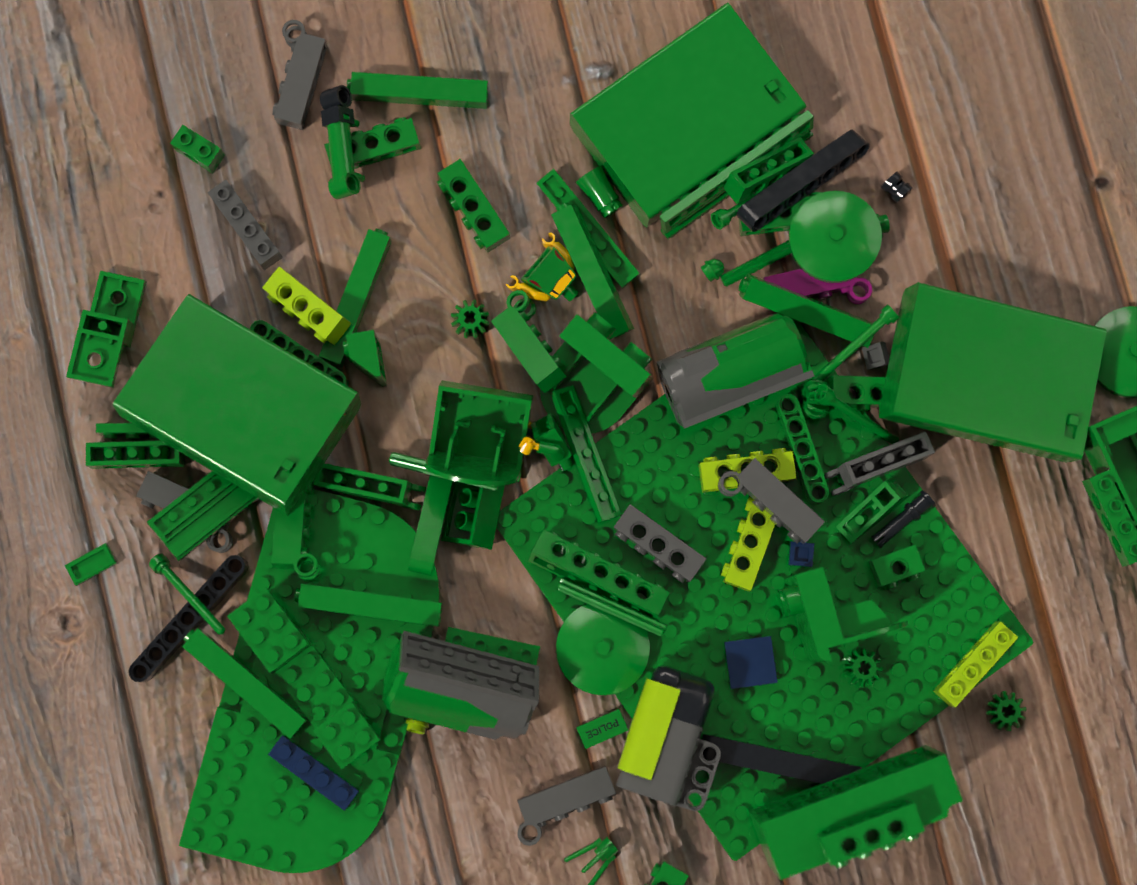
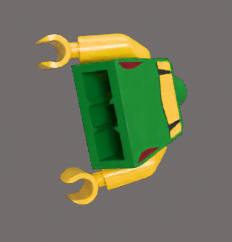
[506,232,578,301]

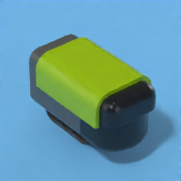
[616,666,721,811]

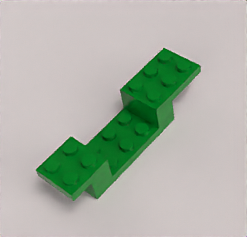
[227,587,381,770]

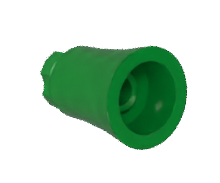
[575,165,623,218]

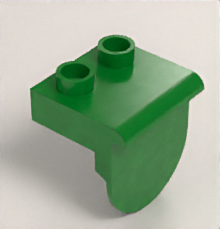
[540,312,654,434]
[425,380,533,486]
[777,567,909,662]

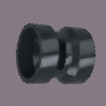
[881,171,913,203]

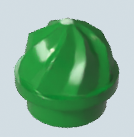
[701,258,724,282]

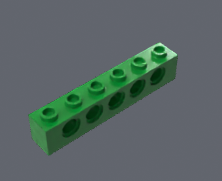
[528,530,670,619]

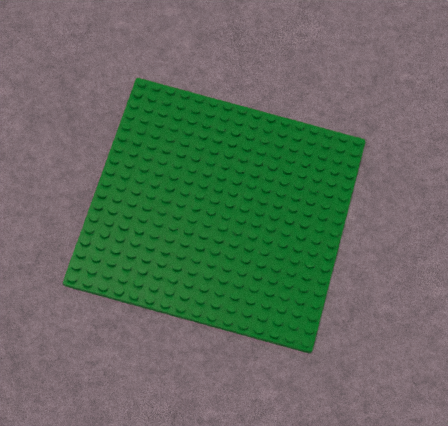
[496,315,1033,861]

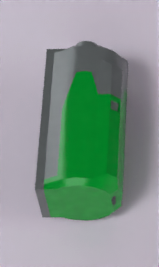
[656,313,814,429]
[382,631,539,740]

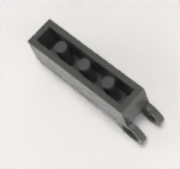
[272,20,328,130]
[824,431,935,496]
[718,458,825,544]
[136,471,233,553]
[517,766,616,846]

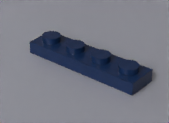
[268,735,359,811]

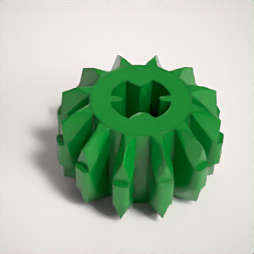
[451,300,490,339]
[800,379,830,419]
[843,648,884,688]
[986,691,1027,731]

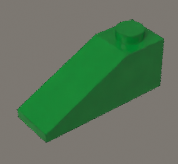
[836,479,908,544]

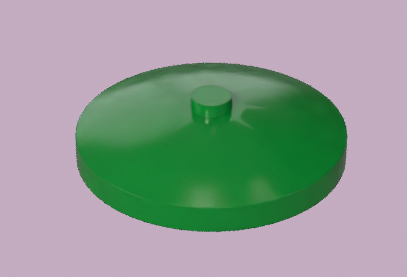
[789,191,882,283]
[1094,306,1137,398]
[556,604,650,695]

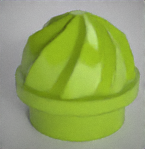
[406,718,429,734]

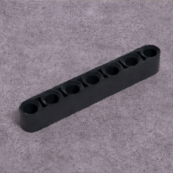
[736,129,870,232]
[128,555,249,682]
[702,734,862,784]

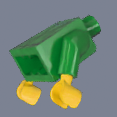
[519,413,574,471]

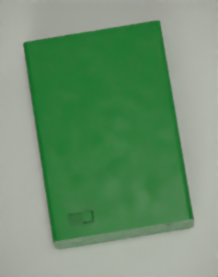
[569,2,807,228]
[879,282,1106,463]
[113,294,361,516]

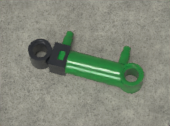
[320,85,365,199]

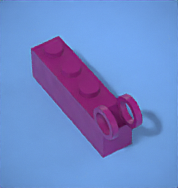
[763,269,872,305]

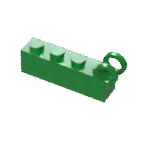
[491,290,567,393]
[313,463,426,510]
[271,482,320,581]

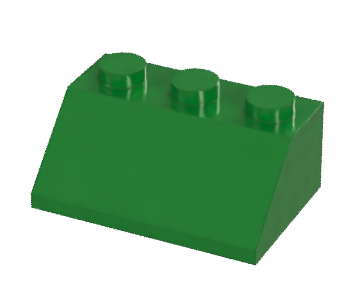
[343,330,387,387]
[441,481,505,550]

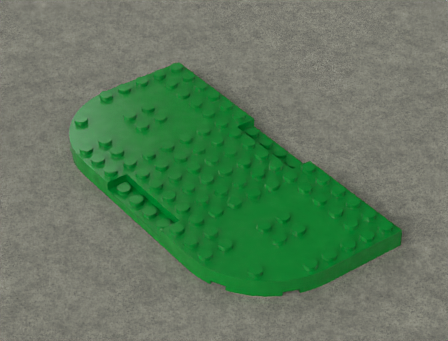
[179,489,440,873]

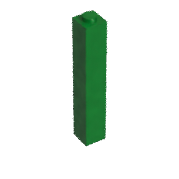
[347,72,488,109]
[551,202,635,340]
[319,228,392,368]
[738,274,874,348]
[295,583,443,627]
[182,628,308,739]

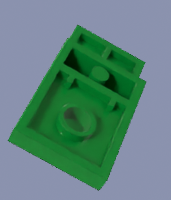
[66,271,147,388]

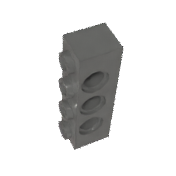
[207,180,283,271]
[613,504,706,583]

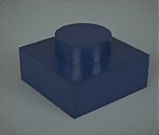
[788,541,814,567]

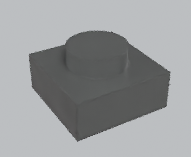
[862,342,889,370]

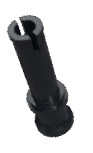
[871,490,936,548]

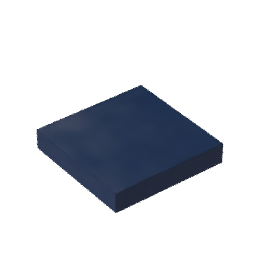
[724,636,778,689]

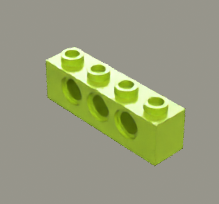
[262,267,352,345]
[698,448,796,493]
[721,497,775,592]
[933,621,1018,707]

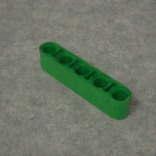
[250,320,349,387]
[776,394,829,505]
[408,475,453,576]

